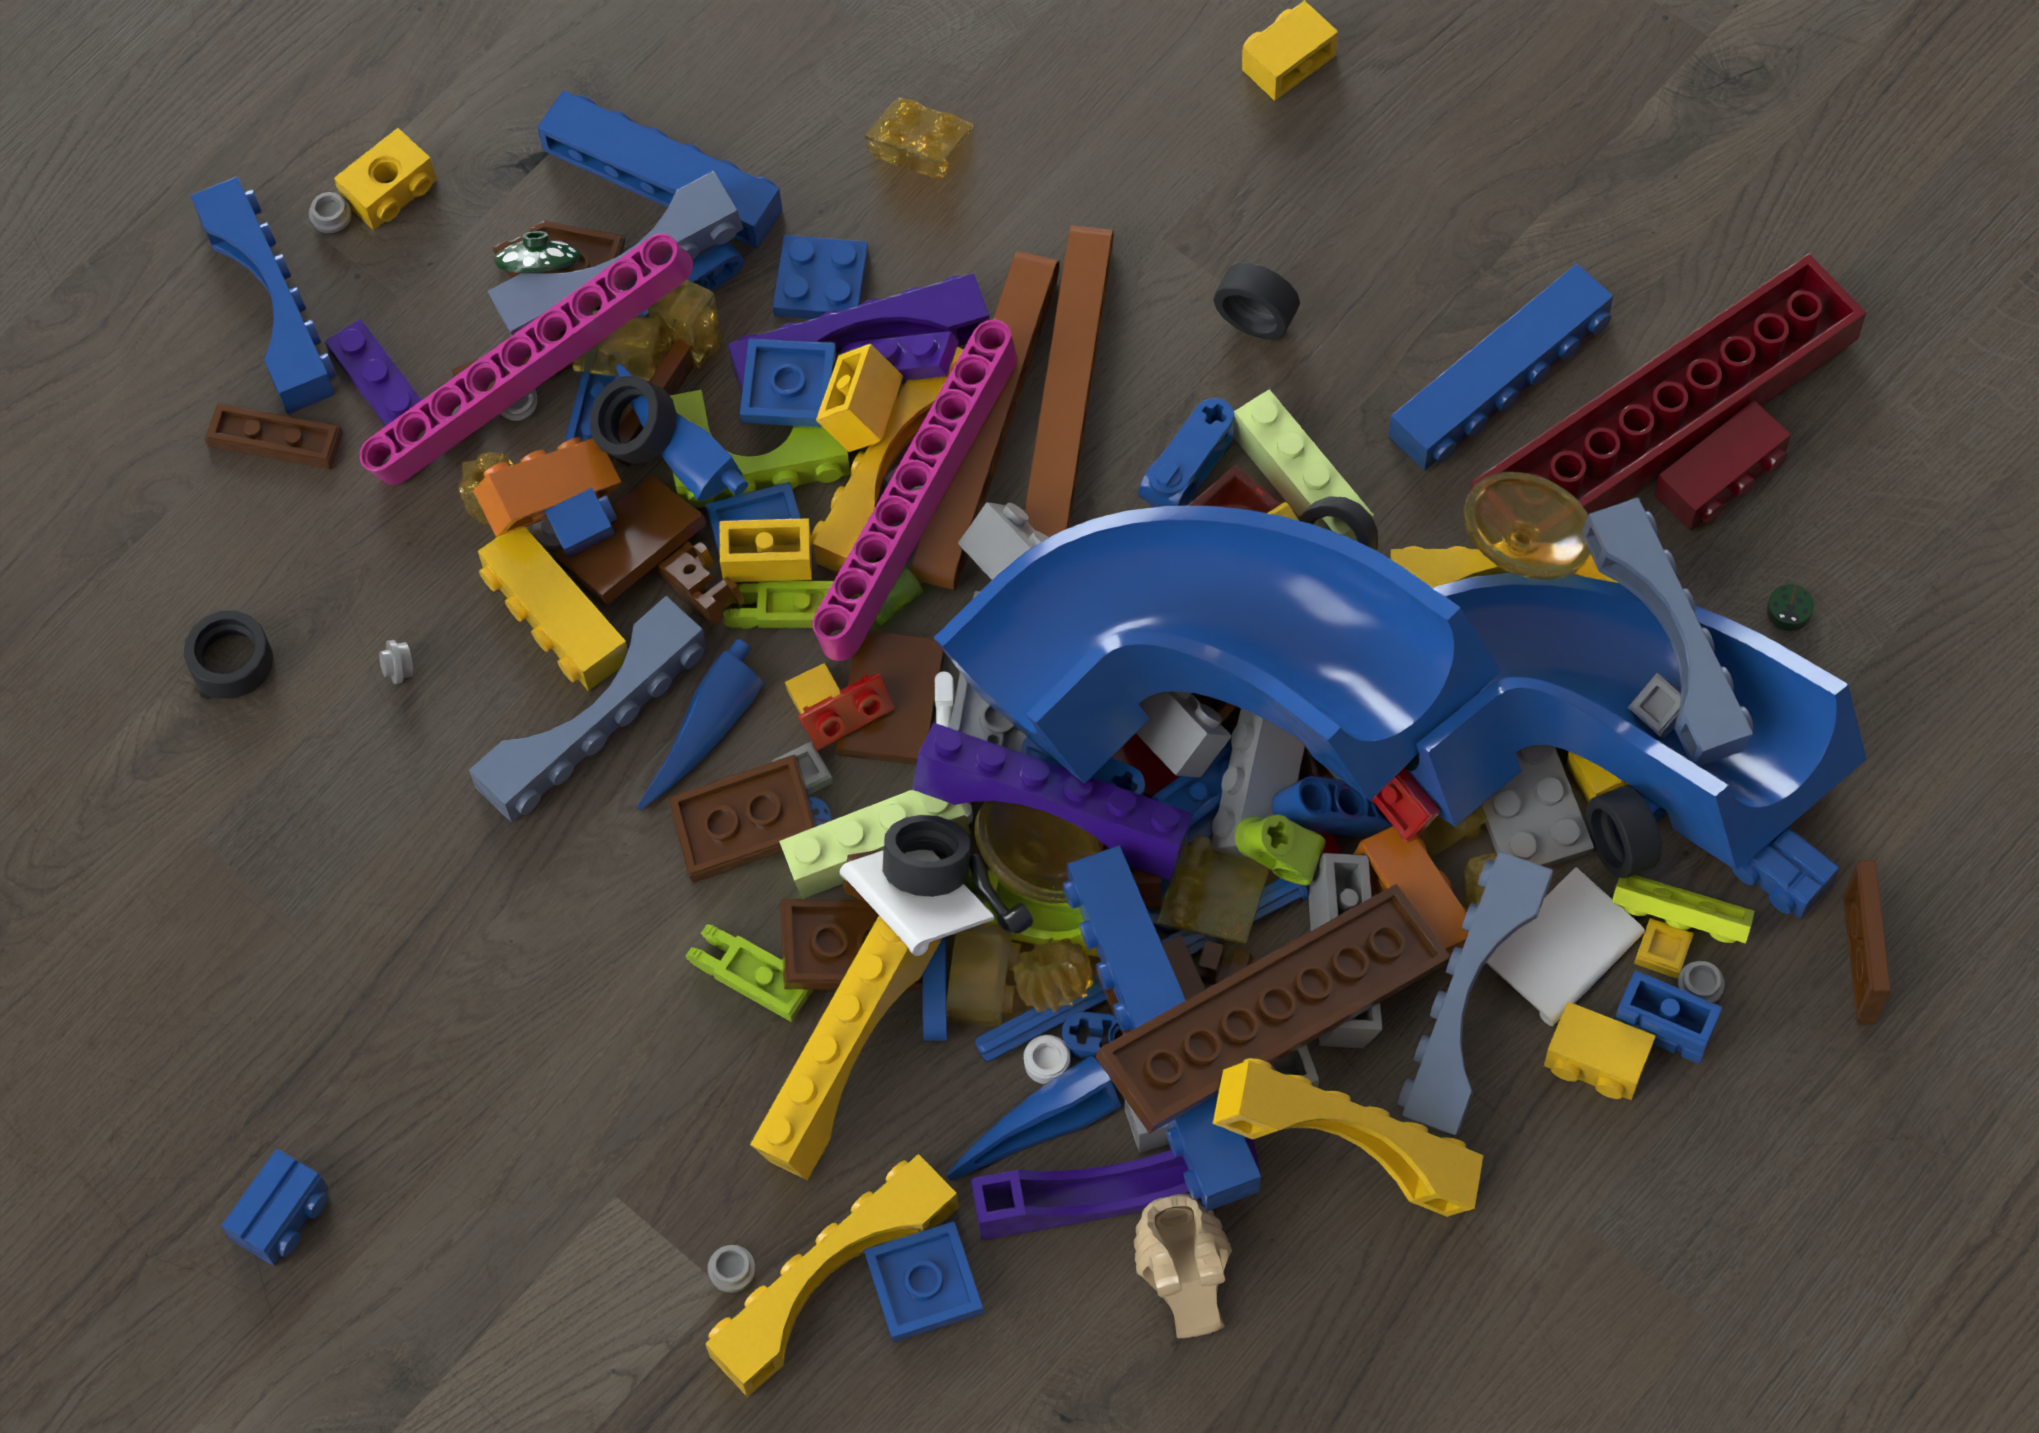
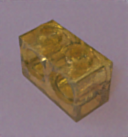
[648,280,723,369]

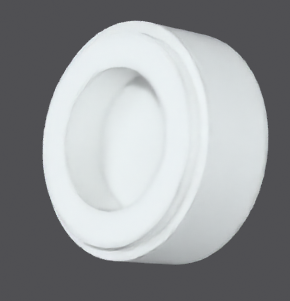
[1024,1035,1070,1084]

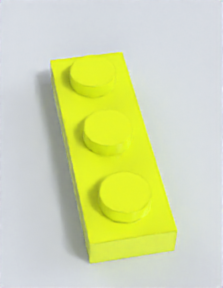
[1611,875,1755,943]

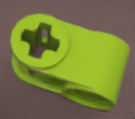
[1234,814,1326,886]

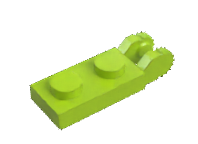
[723,581,834,629]
[686,924,813,1022]

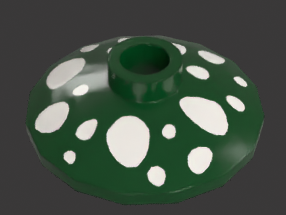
[494,231,580,273]

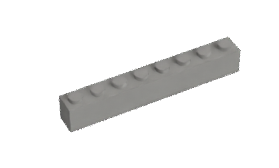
[958,502,1232,777]

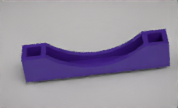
[728,273,990,395]
[912,723,1194,881]
[971,1136,1261,1241]

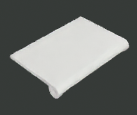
[840,850,994,956]
[1486,867,1645,1026]

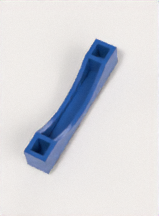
[190,177,337,414]

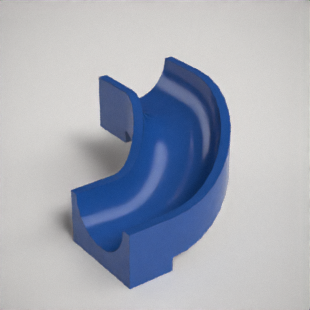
[933,506,1500,801]
[1405,573,1867,871]

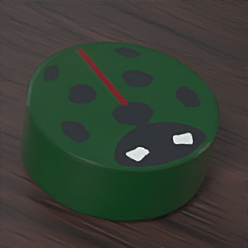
[1767,584,1814,631]

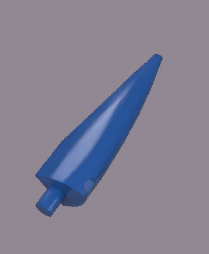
[616,363,748,501]
[636,639,765,810]
[946,1056,1122,1181]

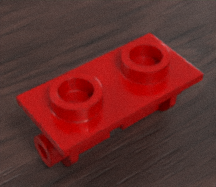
[797,674,895,751]

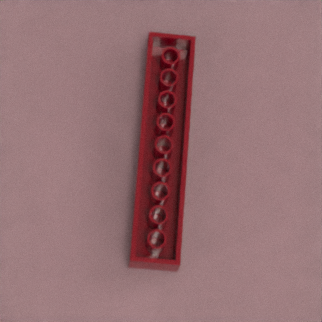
[1468,254,1866,549]

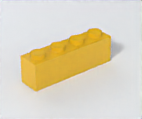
[478,527,628,691]

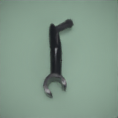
[969,853,1033,934]

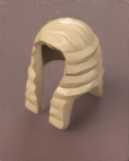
[1134,1194,1232,1338]

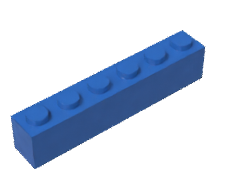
[537,90,783,249]
[1388,264,1613,471]

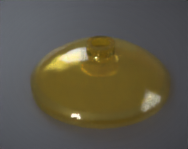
[1463,472,1590,580]
[975,801,1101,904]

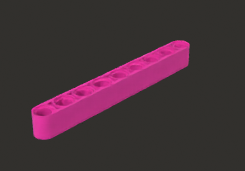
[359,233,693,485]
[812,320,1018,661]

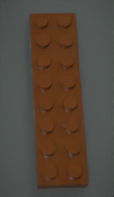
[1095,884,1451,1134]

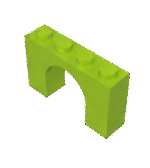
[670,390,851,508]

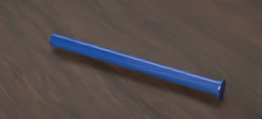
[975,878,1309,1062]

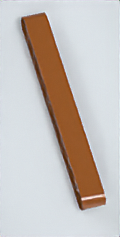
[1024,225,1114,537]
[911,251,1060,590]

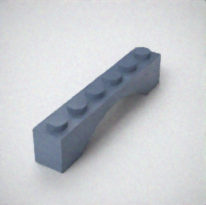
[487,171,743,336]
[1581,498,1753,767]
[469,596,707,823]
[1398,851,1553,1137]

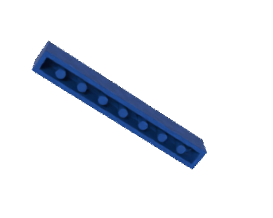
[1062,845,1261,1212]

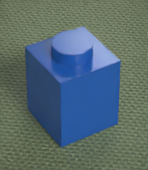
[545,488,618,557]

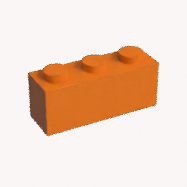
[473,437,621,537]
[1353,826,1469,960]

